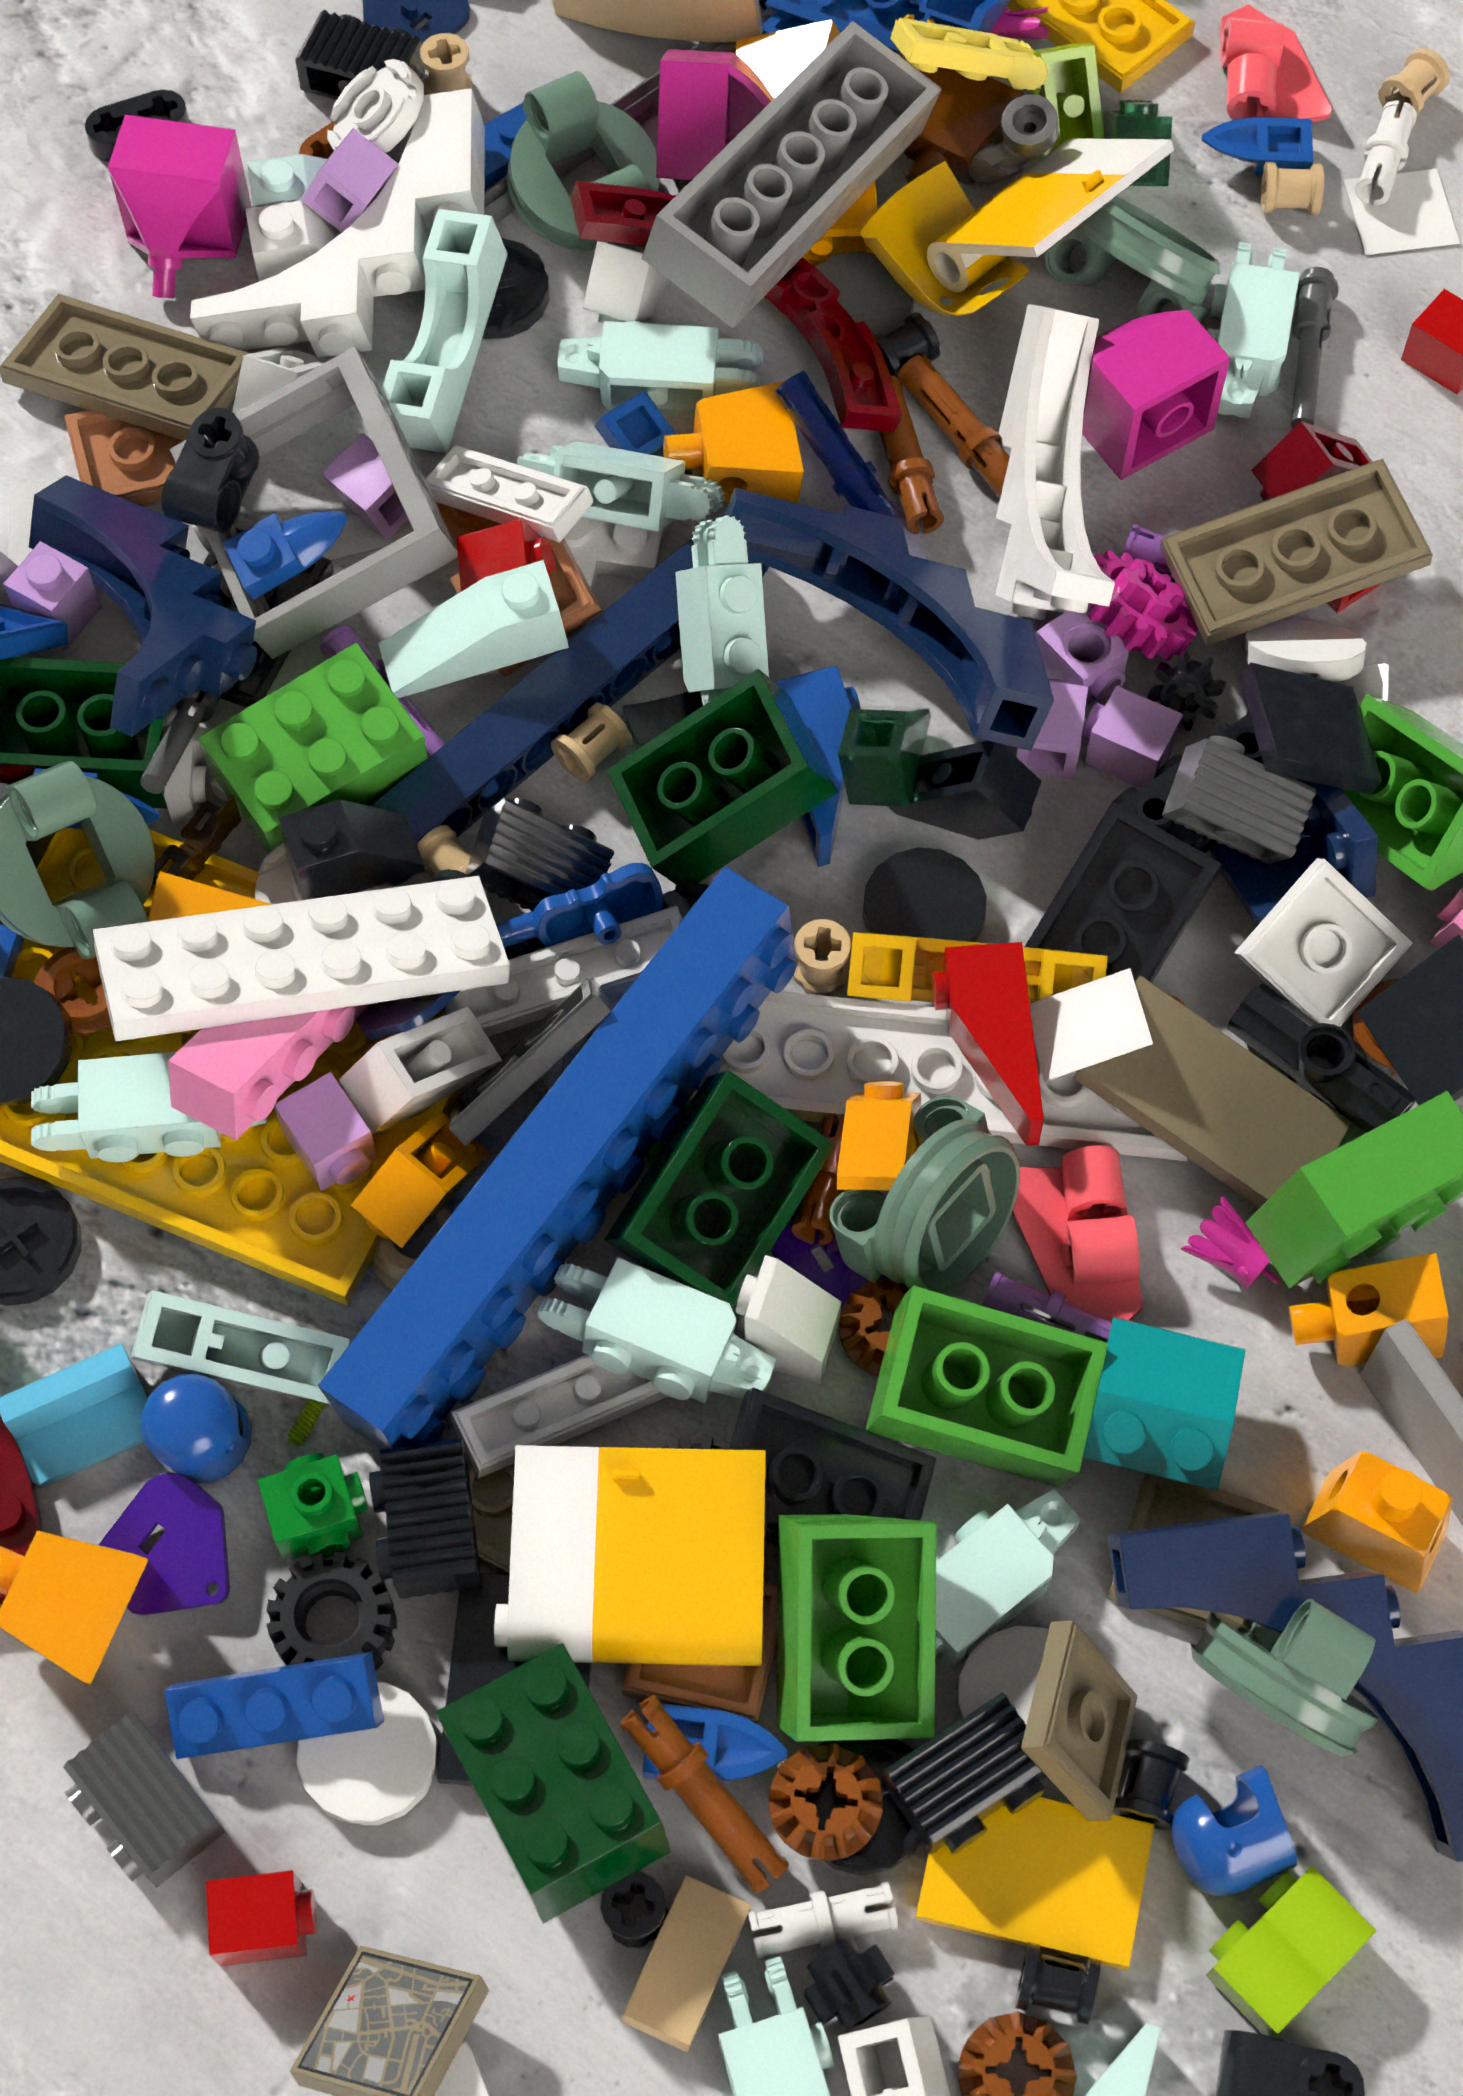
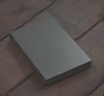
[449,977,611,1146]

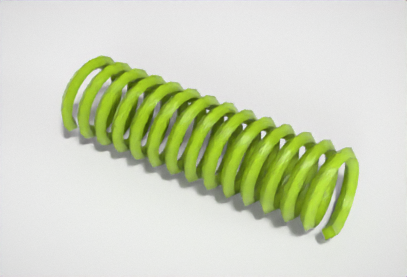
[287,1400,327,1446]

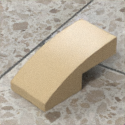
[621,1875,752,2053]

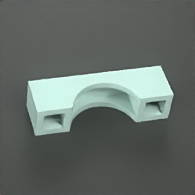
[382,209,508,453]

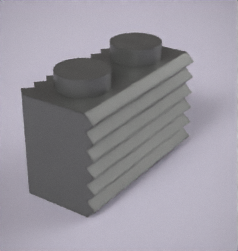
[1162,736,1316,864]
[63,1711,226,1888]

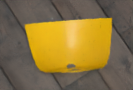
[859,161,1029,316]

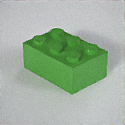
[198,642,428,854]
[1245,1091,1463,1289]
[865,1285,1108,1487]

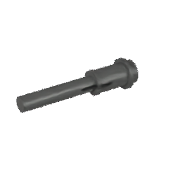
[1291,267,1339,428]
[140,683,236,794]

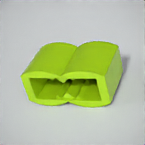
[1206,1866,1377,2037]

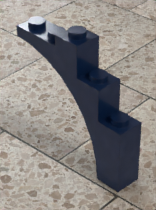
[29,475,257,737]
[725,488,1054,751]
[1107,1512,1463,1862]

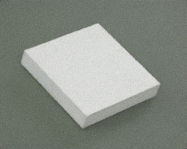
[1234,858,1413,1027]

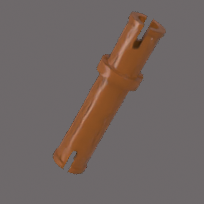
[897,355,1010,500]
[879,375,944,534]
[620,1695,789,1893]

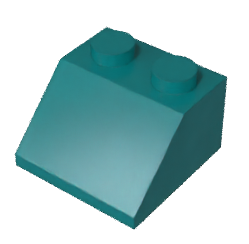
[1083,1317,1246,1491]

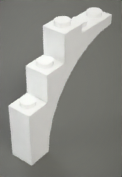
[190,88,485,358]
[995,304,1115,620]

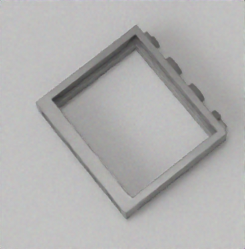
[170,346,458,659]

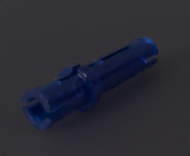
[774,371,903,519]

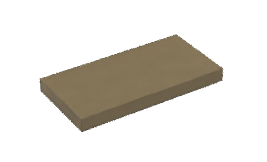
[0,294,251,441]
[1160,459,1433,646]
[1073,975,1352,1208]

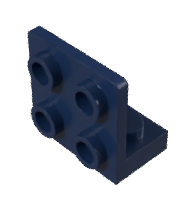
[1211,780,1378,925]

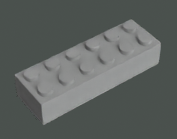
[641,21,942,328]

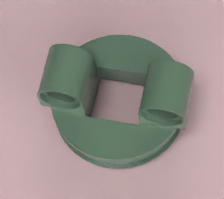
[507,71,660,251]
[1044,196,1220,325]
[0,761,155,959]
[830,1096,1020,1293]
[1191,1599,1379,1757]

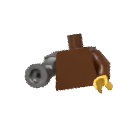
[900,14,1058,185]

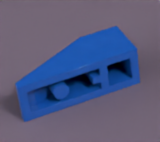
[774,666,862,867]

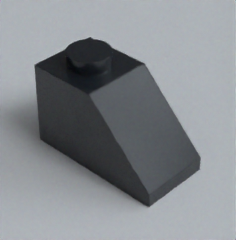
[889,741,1042,840]
[279,799,425,900]

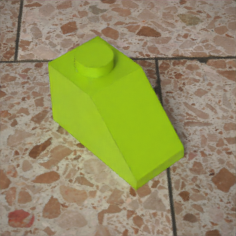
[1029,43,1105,155]

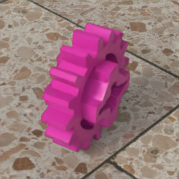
[1087,550,1198,661]

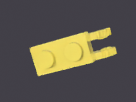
[890,18,1049,91]

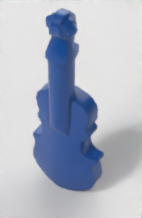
[496,863,663,948]

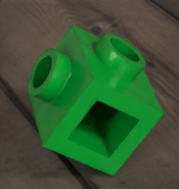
[257,1453,370,1562]

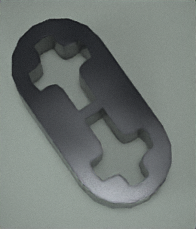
[85,89,190,162]

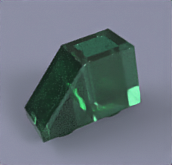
[1104,100,1173,186]
[838,706,931,807]

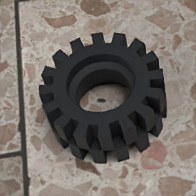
[266,1552,397,1671]

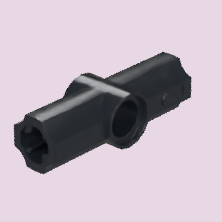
[1227,983,1416,1133]

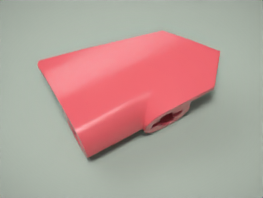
[1220,4,1333,122]
[1012,1145,1143,1322]

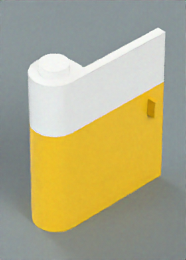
[927,139,1174,292]
[494,1445,766,1666]

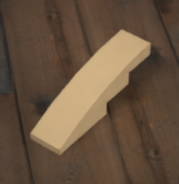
[552,0,763,42]

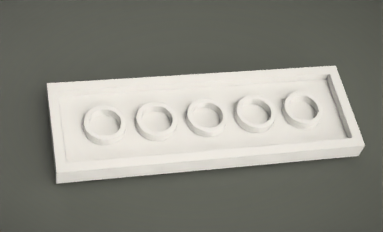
[93,876,510,1042]

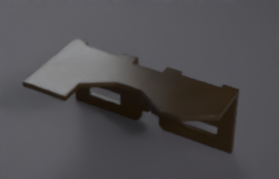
[152,794,241,886]

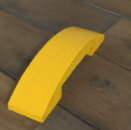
[847,932,1108,1003]

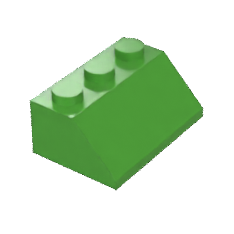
[1342,694,1463,890]
[776,1515,937,1742]

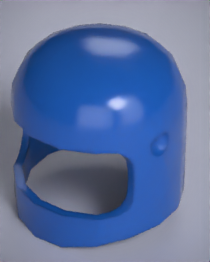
[140,1374,252,1484]
[1171,1765,1297,1896]

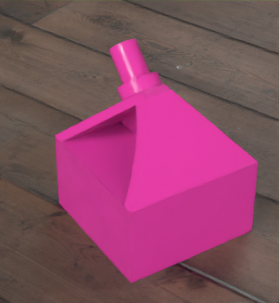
[656,49,773,180]
[108,115,252,299]
[1082,310,1230,480]

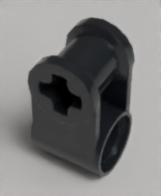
[161,408,260,533]
[1216,2030,1365,2096]

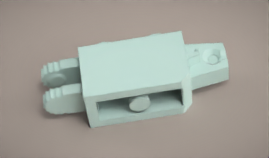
[1207,242,1300,418]
[558,321,764,418]
[517,441,726,531]
[675,515,769,706]
[31,1052,267,1163]
[536,1258,776,1404]
[935,1489,1081,1670]
[718,1956,834,2096]

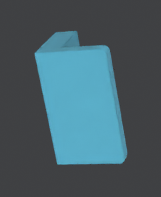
[0,1343,148,1488]

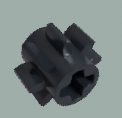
[1147,650,1226,731]
[804,1937,895,2033]

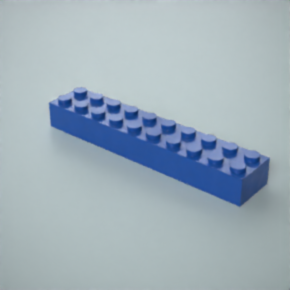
[318,866,797,1449]

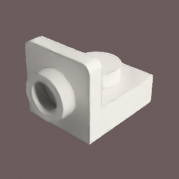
[164,727,211,826]

